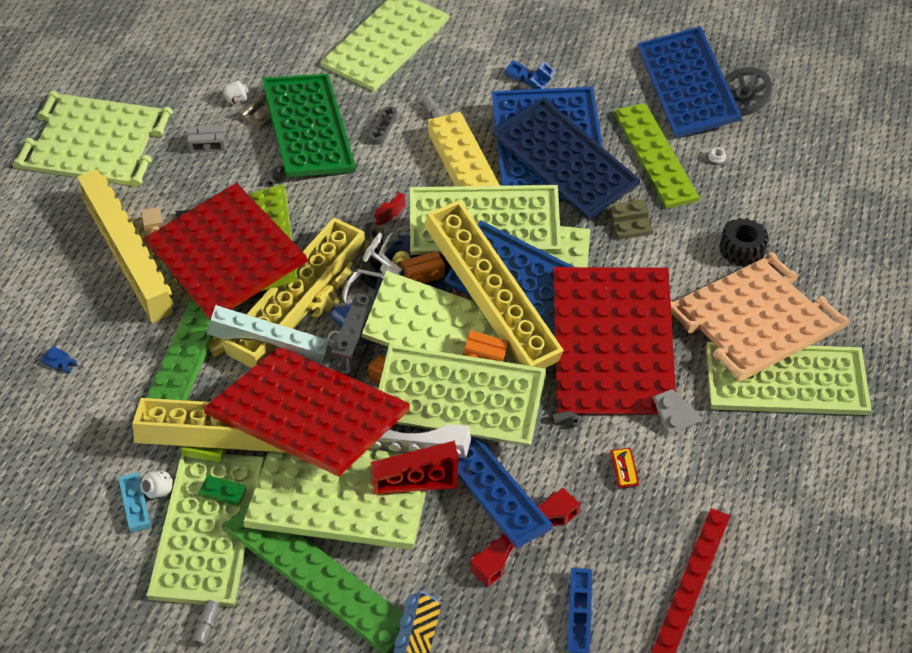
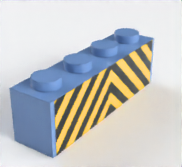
[394,590,441,653]

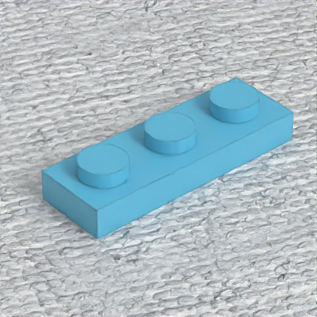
[118,472,151,533]

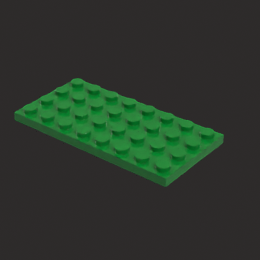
[262,73,356,177]

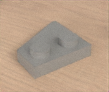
[653,389,703,434]

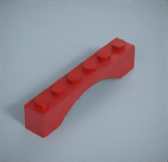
[470,487,580,588]

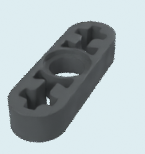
[369,106,397,145]

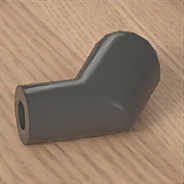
[266,165,285,187]
[552,411,581,428]

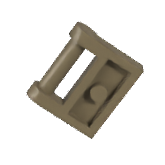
[237,94,271,130]

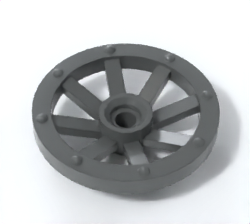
[724,67,773,116]

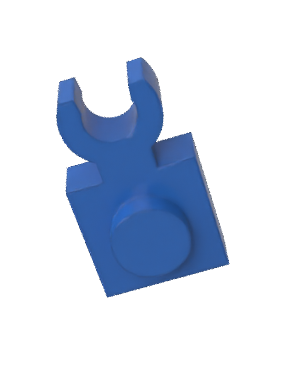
[504,60,534,84]
[41,346,78,374]

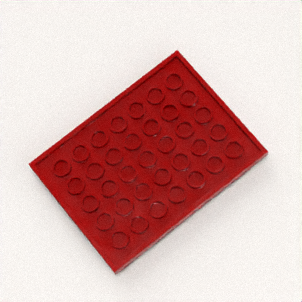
[144,182,308,321]
[553,267,676,415]
[204,347,410,477]

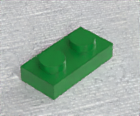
[199,475,247,507]

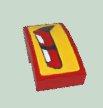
[610,448,639,489]

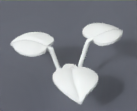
[342,232,403,303]

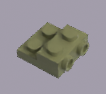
[608,198,653,240]

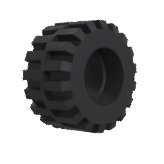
[719,218,769,267]

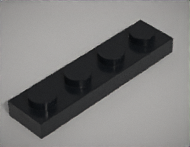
[361,221,384,289]

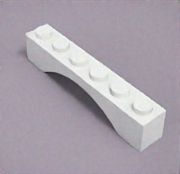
[370,424,471,458]

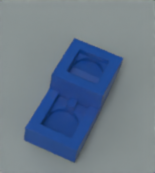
[527,61,556,89]

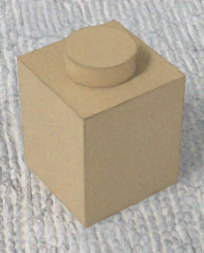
[142,207,163,237]

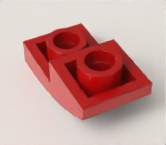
[374,192,405,226]

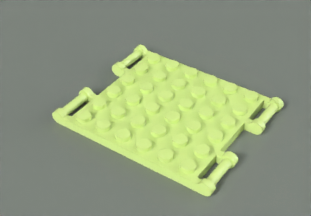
[13,91,173,187]

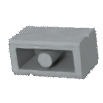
[188,125,225,153]

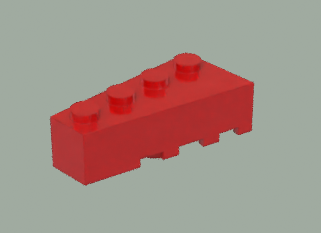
[371,440,459,495]

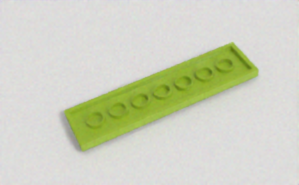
[613,103,700,209]
[250,184,298,291]

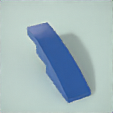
[567,568,593,653]

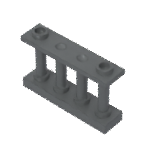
[331,293,375,379]

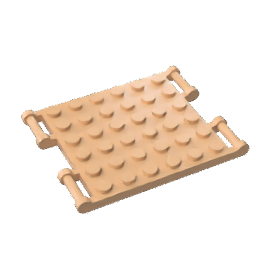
[671,252,850,381]

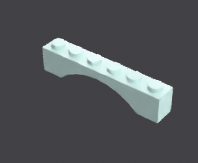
[207,305,329,364]

